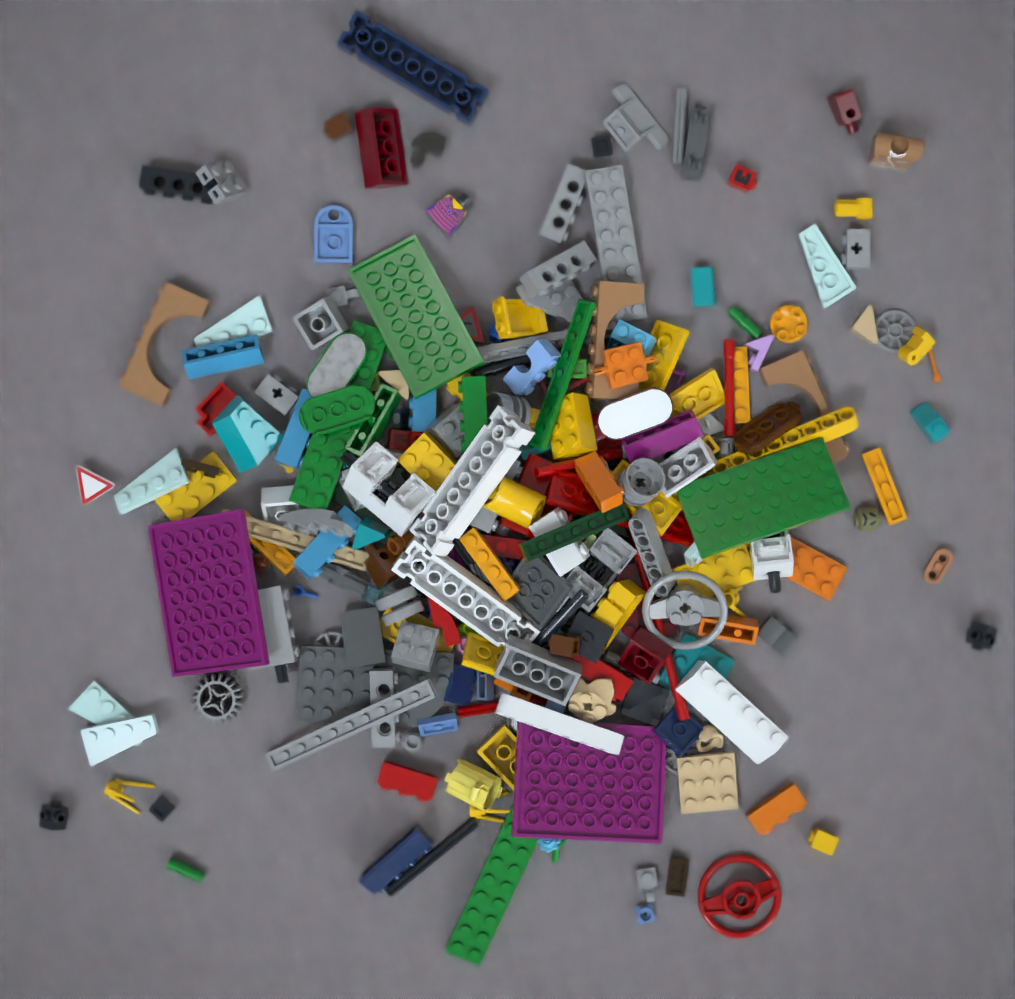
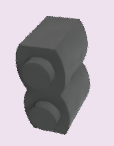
[757,616,800,658]

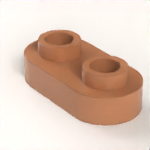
[922,549,953,584]

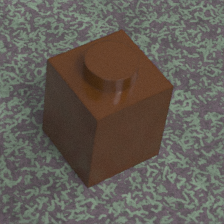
[322,112,354,143]
[548,632,581,657]

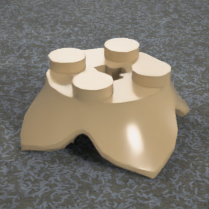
[568,678,616,724]

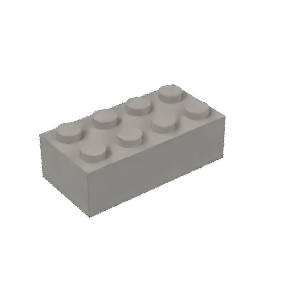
[493,634,582,706]

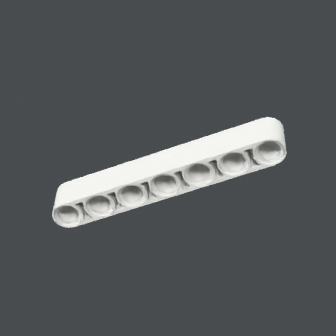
[495,694,625,755]

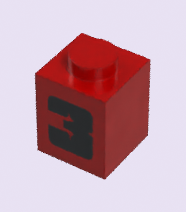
[726,164,758,194]

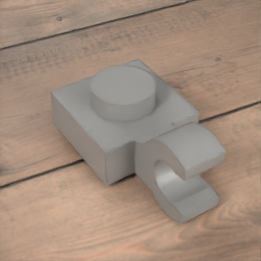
[326,286,361,307]
[635,866,658,902]

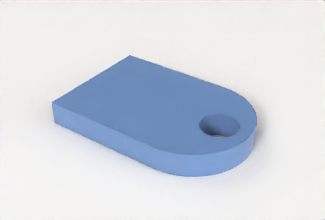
[314,205,353,264]

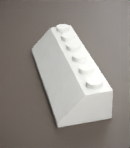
[675,660,788,765]

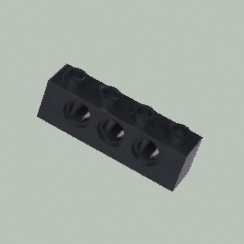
[139,165,219,205]

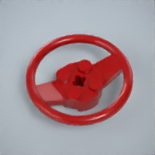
[697,854,781,939]

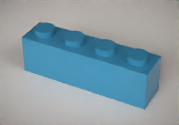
[182,334,264,380]
[275,388,312,470]
[409,389,437,433]
[292,505,362,580]

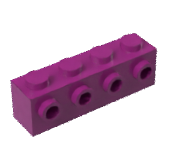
[621,409,704,463]

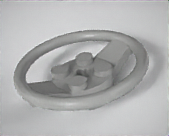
[642,571,728,650]

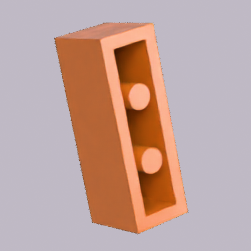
[574,451,624,513]
[697,614,759,645]
[745,781,807,836]

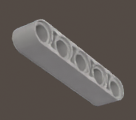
[628,508,676,598]

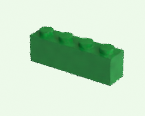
[458,376,488,452]
[344,383,401,459]

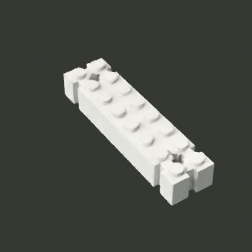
[410,405,535,557]
[391,536,540,647]

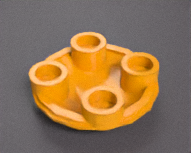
[770,305,808,343]

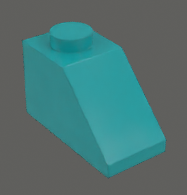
[909,402,951,444]

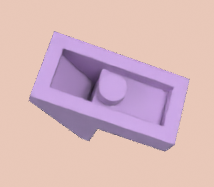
[743,335,774,372]

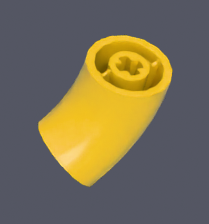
[482,476,546,529]

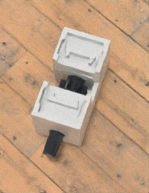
[340,442,436,537]
[750,530,794,594]

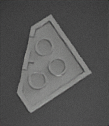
[515,269,582,322]

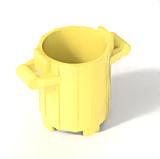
[444,758,503,812]

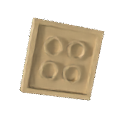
[676,751,739,814]

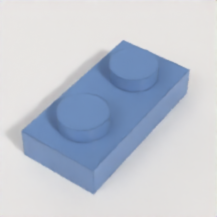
[417,713,459,737]

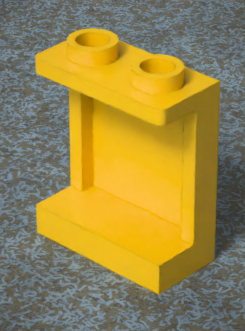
[492,296,548,339]

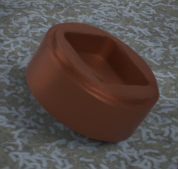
[252,553,270,573]

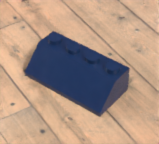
[358,824,433,895]

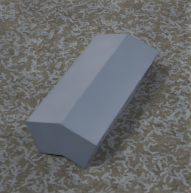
[477,670,494,701]

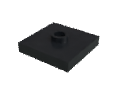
[568,610,614,664]

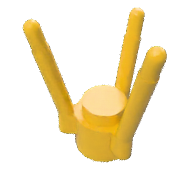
[724,586,747,617]
[104,778,155,814]
[470,791,510,823]

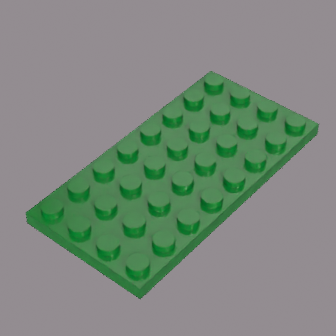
[348,234,485,400]
[676,437,851,559]

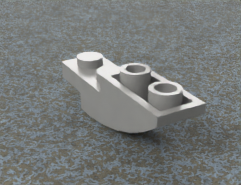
[278,509,354,538]

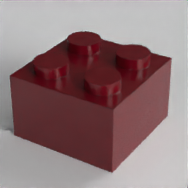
[617,627,673,685]

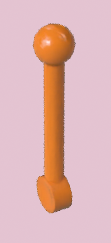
[928,346,941,382]

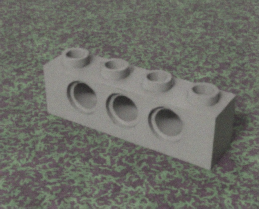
[539,163,587,245]
[519,240,596,298]
[369,667,400,748]

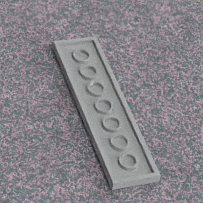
[584,165,648,323]

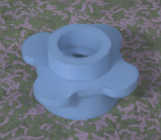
[635,903,656,925]

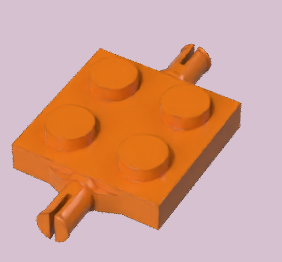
[592,342,657,389]

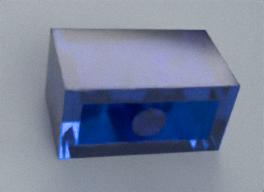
[444,662,477,706]

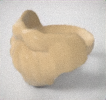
[696,724,723,753]

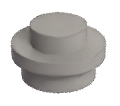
[403,732,423,752]

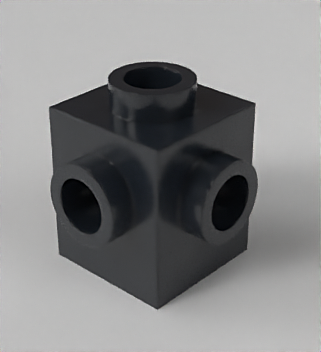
[965,620,998,652]
[39,800,69,831]

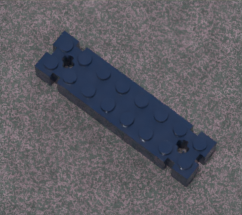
[337,10,489,127]

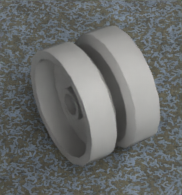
[375,585,425,626]

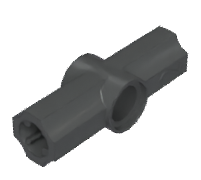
[319,562,369,597]

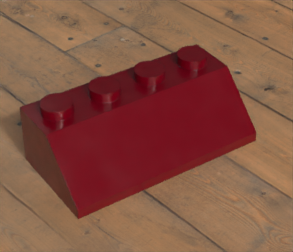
[354,107,408,189]

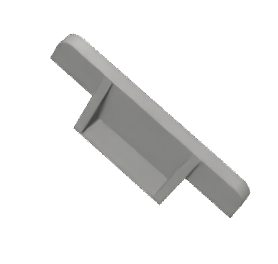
[602,84,668,152]

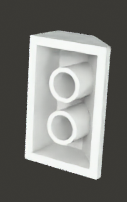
[659,437,717,498]
[261,485,310,526]
[529,507,590,577]

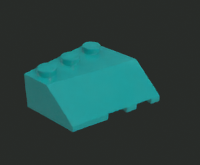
[212,395,284,473]

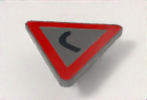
[460,306,485,344]

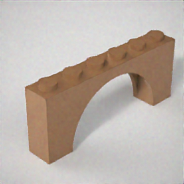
[586,281,645,400]
[119,282,211,407]
[758,350,849,463]

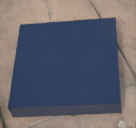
[653,705,703,757]

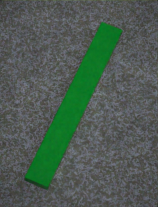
[529,299,596,451]

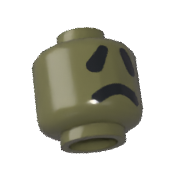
[853,506,882,532]

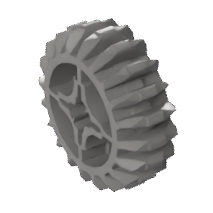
[191,673,243,725]

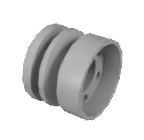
[486,392,531,425]
[616,458,665,507]

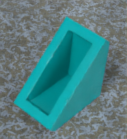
[352,517,392,550]

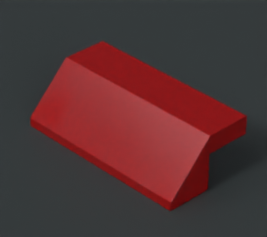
[500,453,570,538]

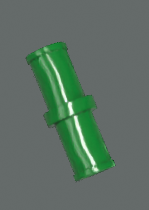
[727,305,763,340]
[166,857,206,883]

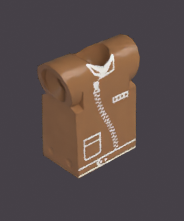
[868,132,924,171]

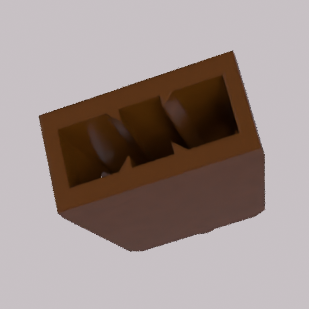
[364,542,399,590]

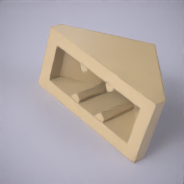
[849,305,878,345]
[378,370,410,401]

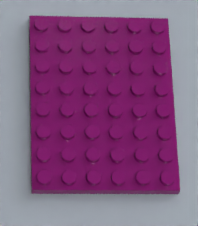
[148,509,270,677]
[511,721,666,844]

